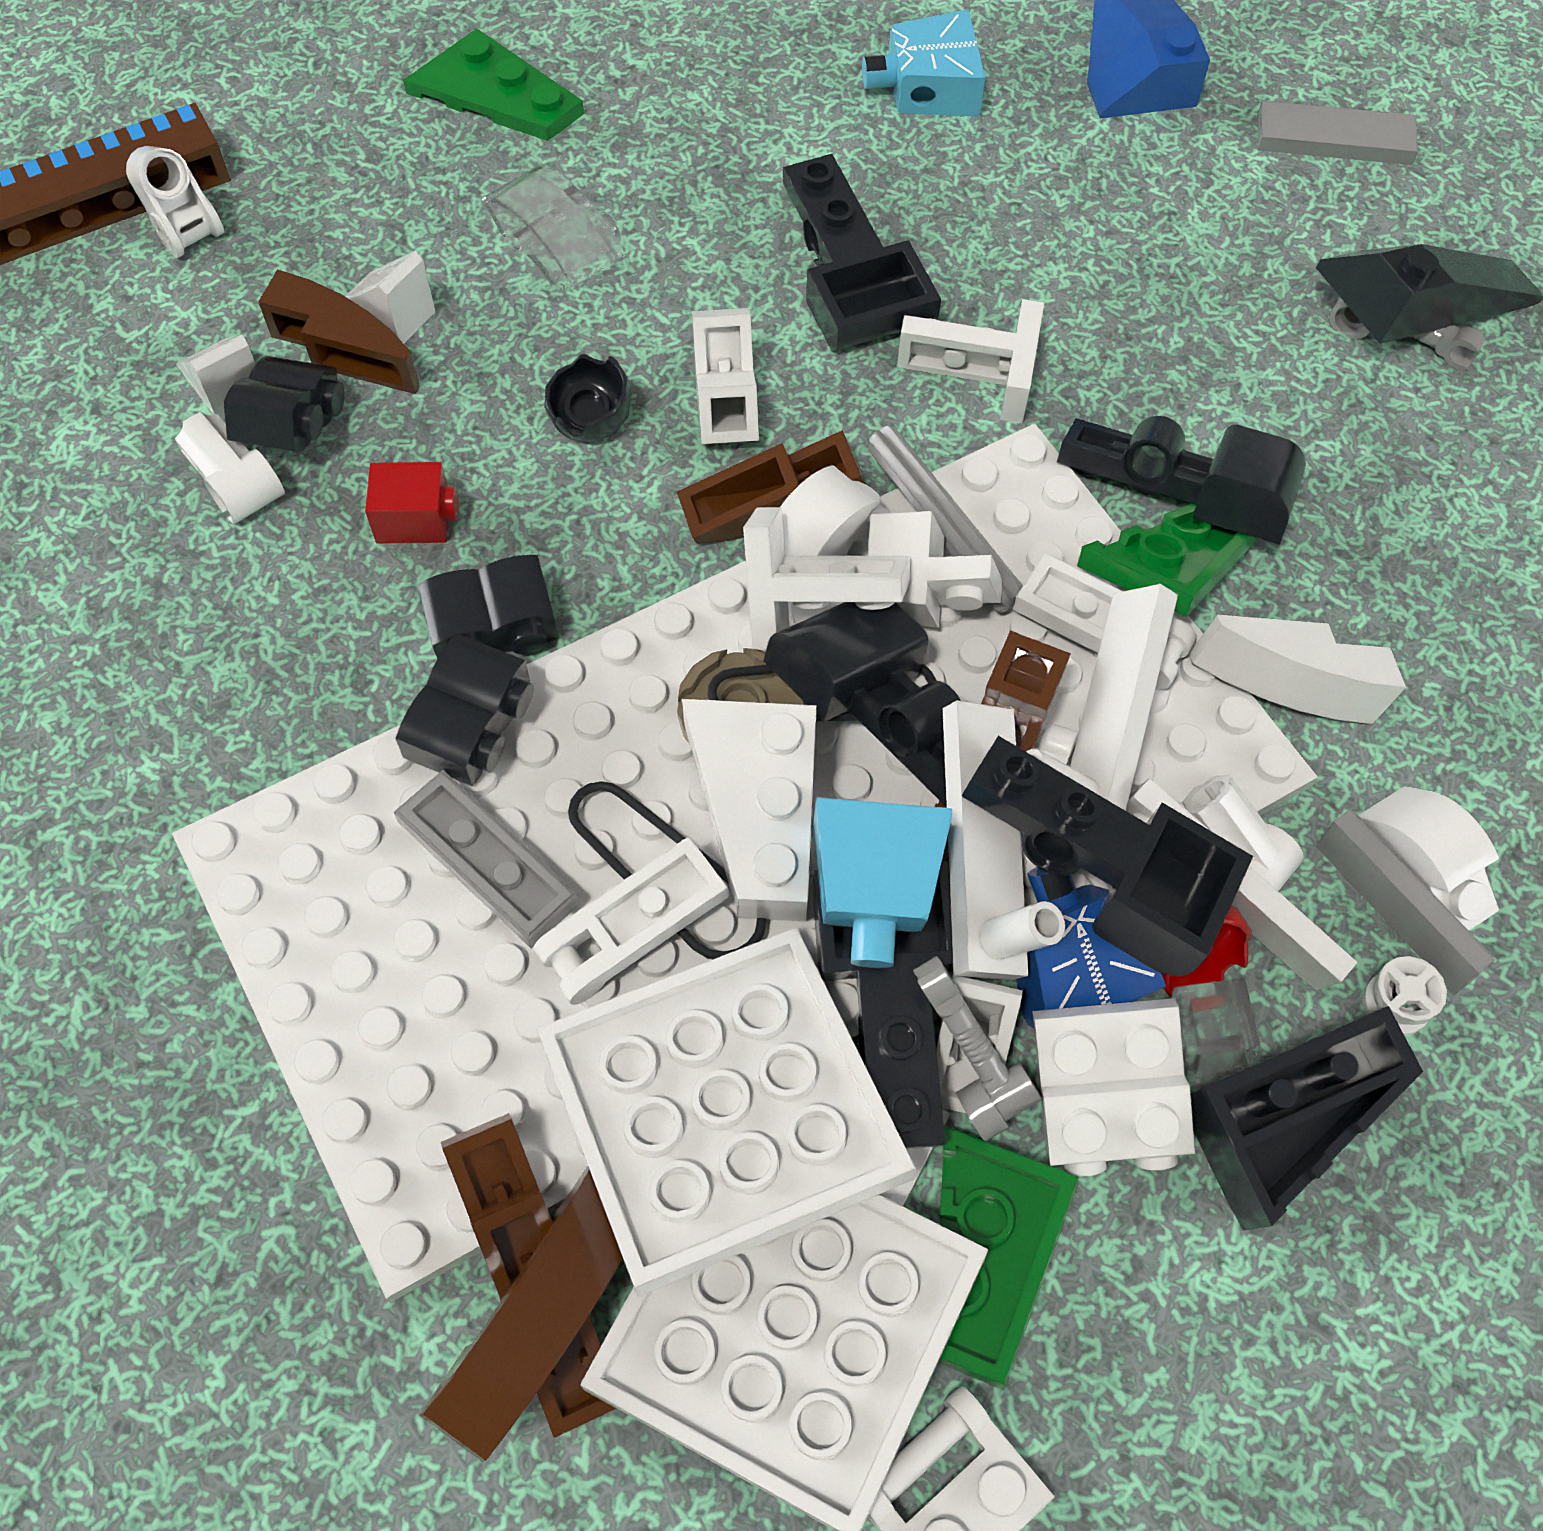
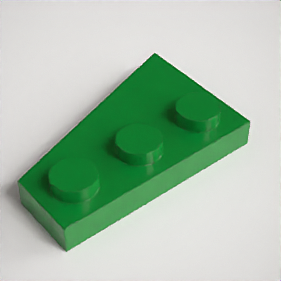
[403,28,584,141]
[1077,503,1258,617]

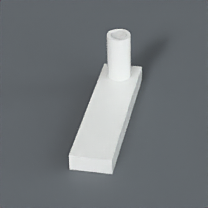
[1026,584,1178,811]
[943,700,1065,980]
[1083,777,1358,990]

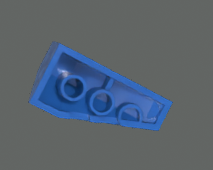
[1087,0,1210,119]

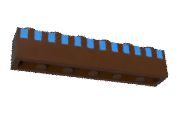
[0,103,231,265]

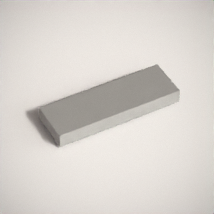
[1257,100,1418,165]
[393,770,580,949]
[1316,809,1495,994]

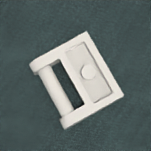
[868,1385,1054,1531]

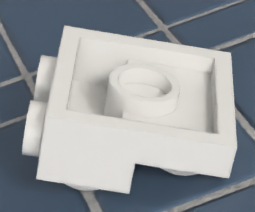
[1032,998,1195,1176]

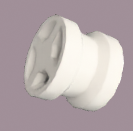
[1362,956,1447,1036]

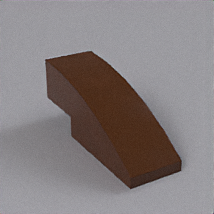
[258,269,419,394]
[677,430,867,544]

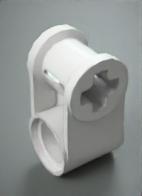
[126,146,224,259]

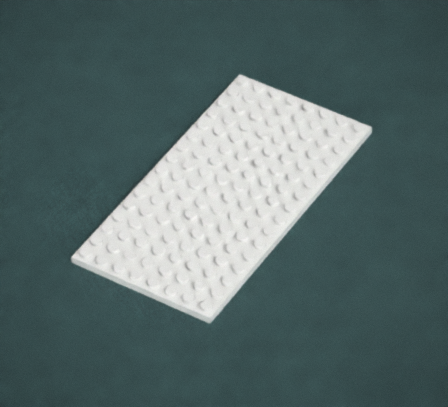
[172,423,1318,1303]

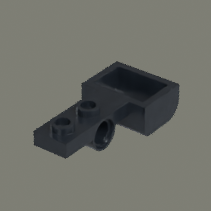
[783,154,941,352]
[1057,416,1306,545]
[763,602,961,808]
[961,735,1253,976]
[812,861,954,1149]

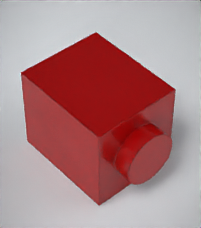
[365,462,459,544]

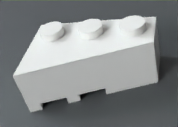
[682,699,816,921]

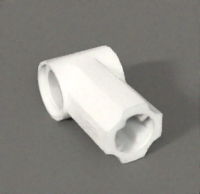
[175,412,285,524]
[1182,775,1304,891]

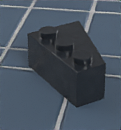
[1190,1006,1423,1231]

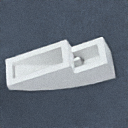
[1189,615,1406,724]

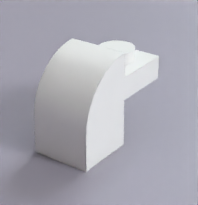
[692,308,759,444]
[780,465,891,556]
[868,511,1002,627]
[1358,786,1499,931]

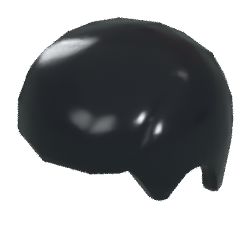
[544,353,631,442]

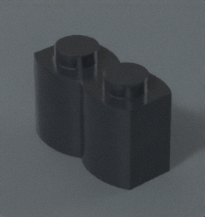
[224,356,344,452]
[418,555,559,659]
[395,633,534,786]

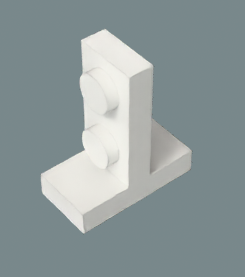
[897,299,1044,423]
[743,507,910,649]

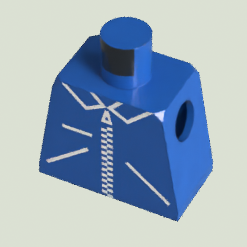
[1016,867,1166,1028]

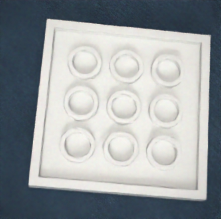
[537,927,916,1297]
[580,1194,988,1531]

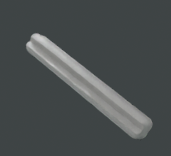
[868,425,1023,612]

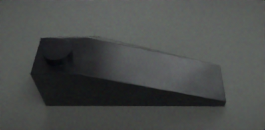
[1316,244,1543,344]

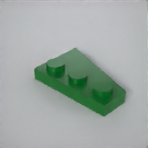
[938,1126,1079,1391]

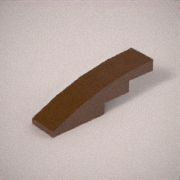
[440,1113,617,1438]

